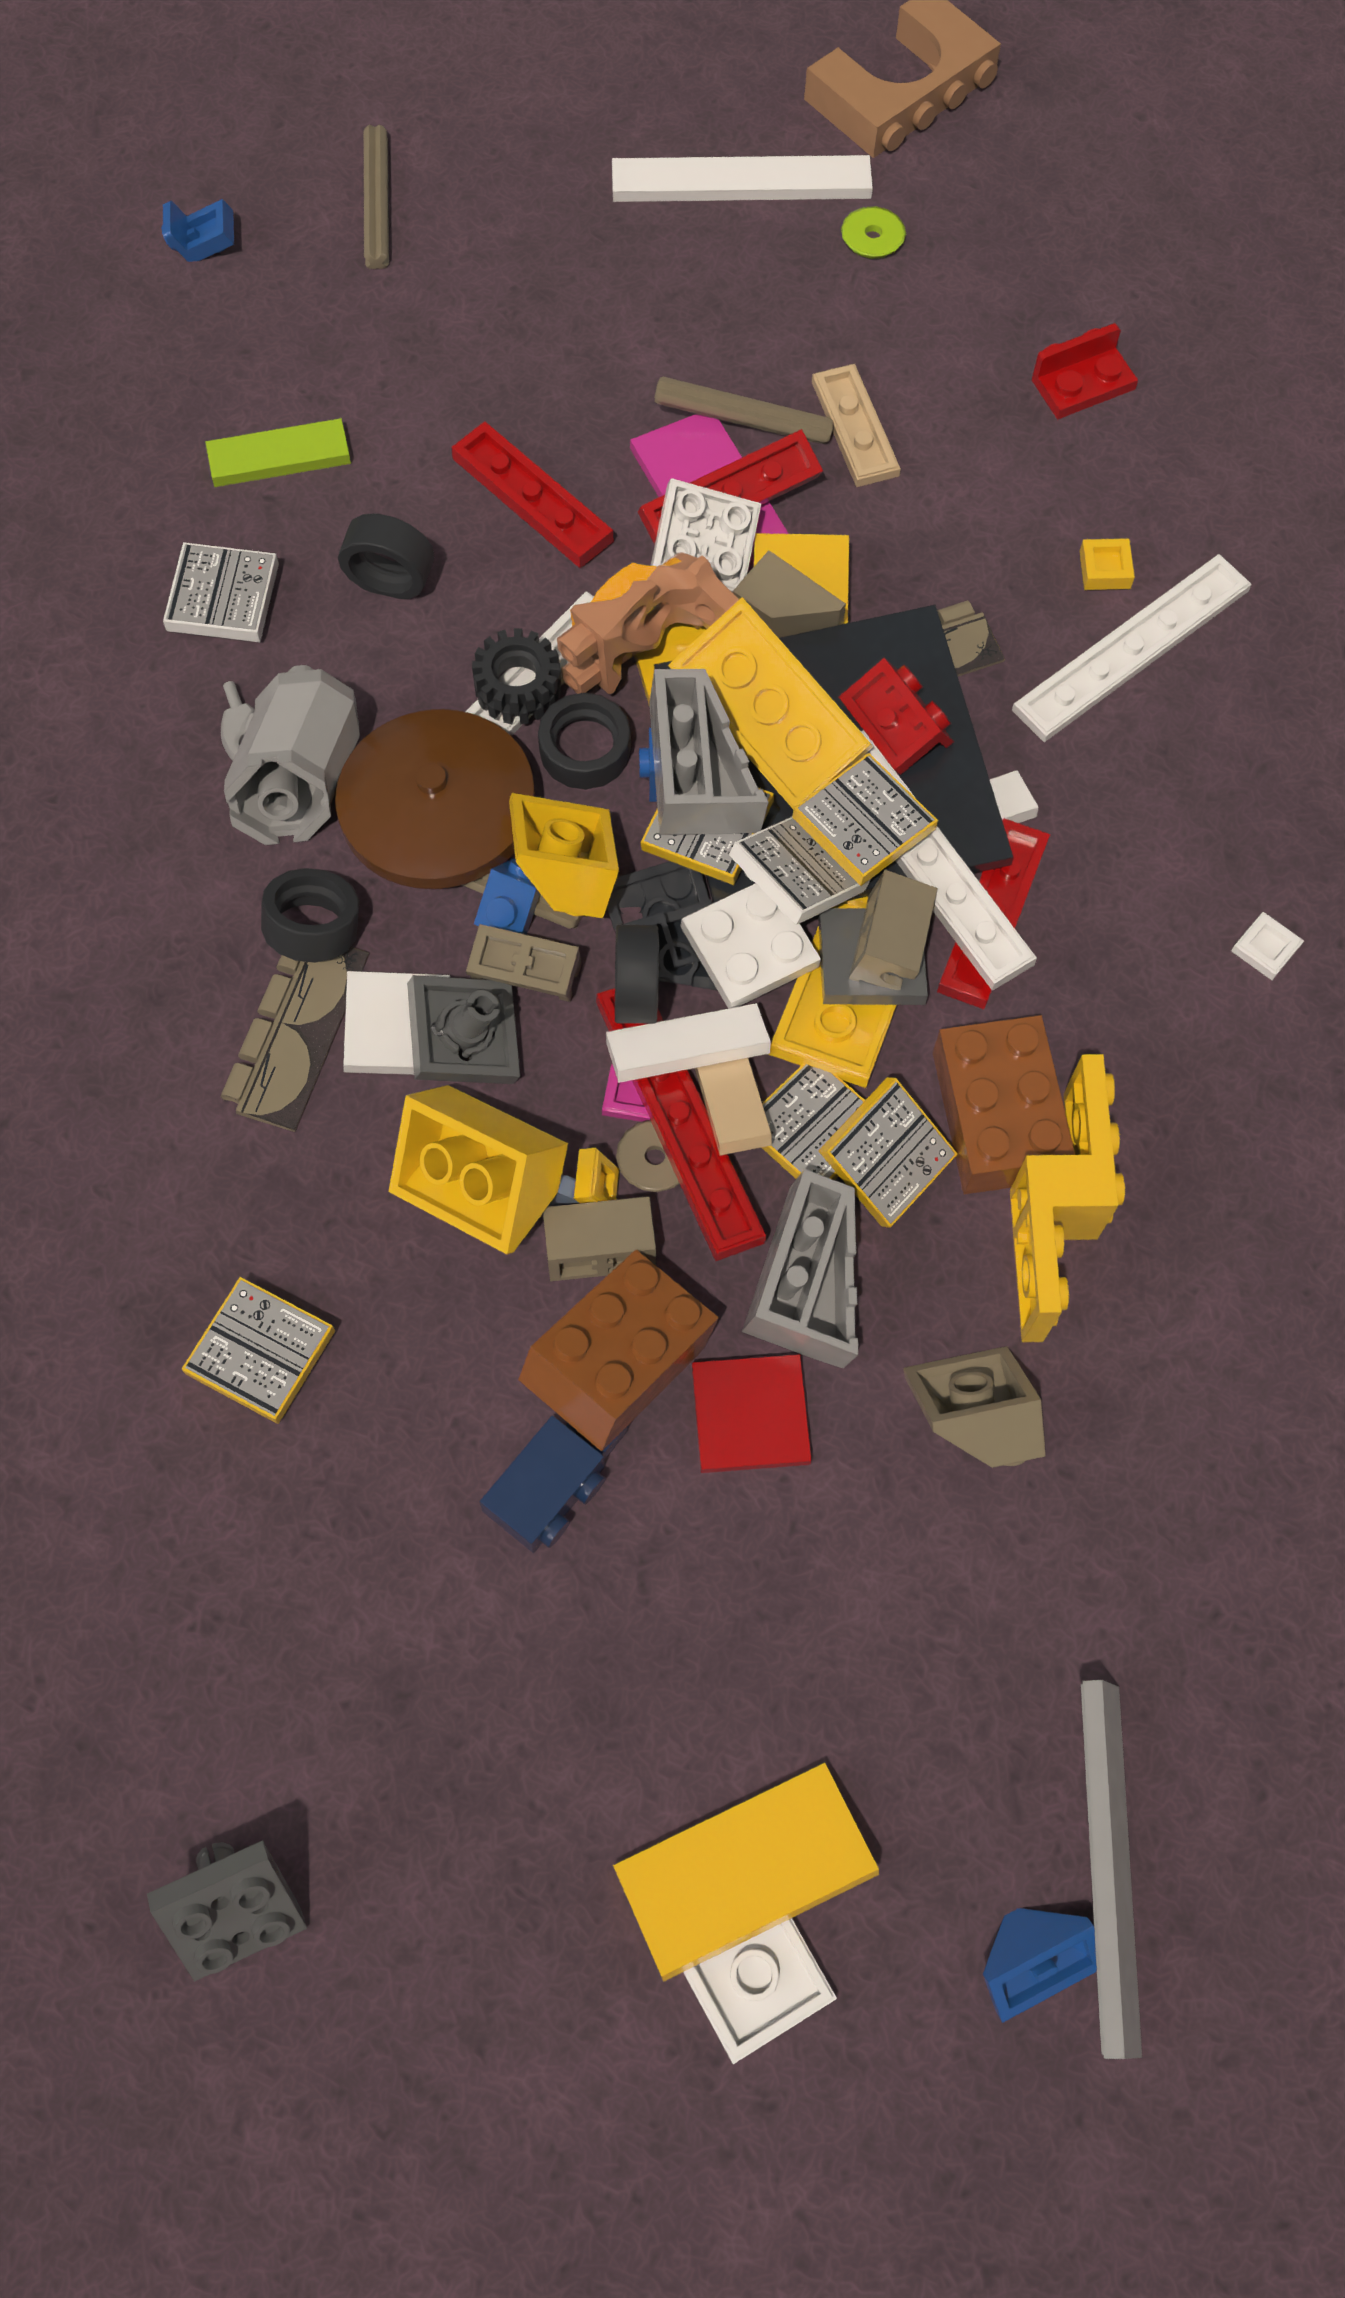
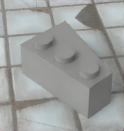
[649,669,768,835]
[742,1169,858,1368]

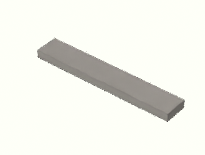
[1081,1680,1142,2059]

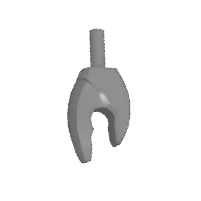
[221,681,255,761]

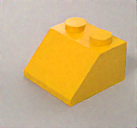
[509,793,619,918]

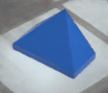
[983,1908,1097,2023]

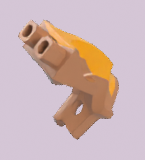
[557,552,739,695]

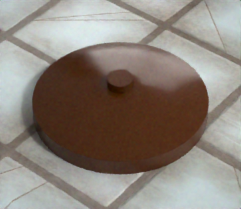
[335,709,536,889]

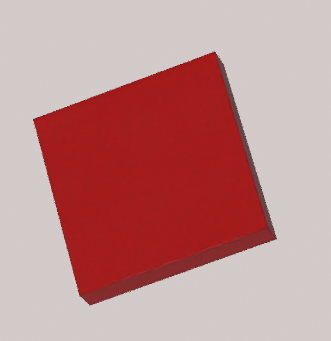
[692,1354,811,1473]

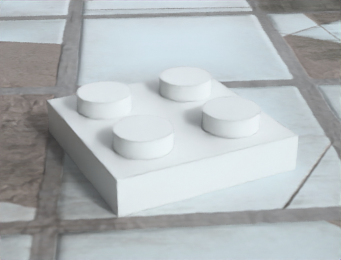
[681,883,821,1009]

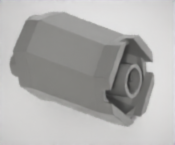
[224,665,360,845]

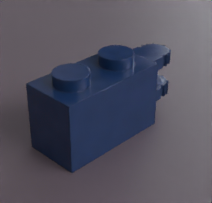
[479,1416,629,1553]

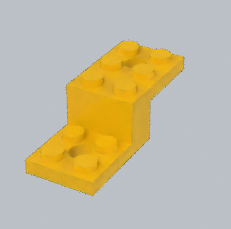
[1010,1054,1125,1342]

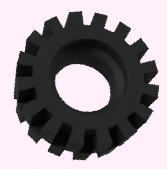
[472,628,561,725]

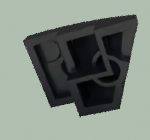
[607,861,718,991]

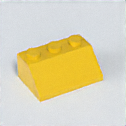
[388,1085,568,1254]

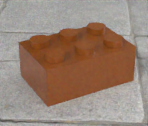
[932,1015,1075,1195]
[518,1250,719,1451]

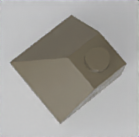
[903,1346,1046,1468]

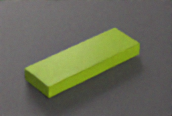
[205,418,351,487]

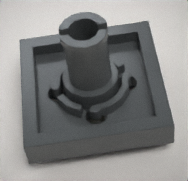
[407,975,520,1084]
[147,1840,307,1982]

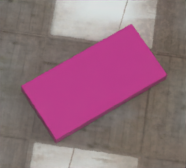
[630,414,789,571]

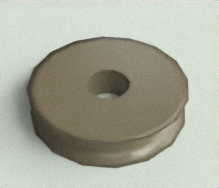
[616,1120,679,1192]

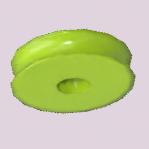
[841,206,906,259]

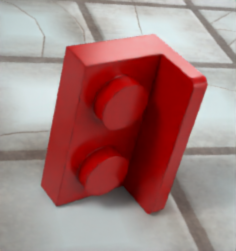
[1032,323,1138,420]
[839,657,954,775]

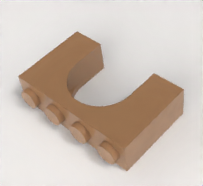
[804,0,1001,158]

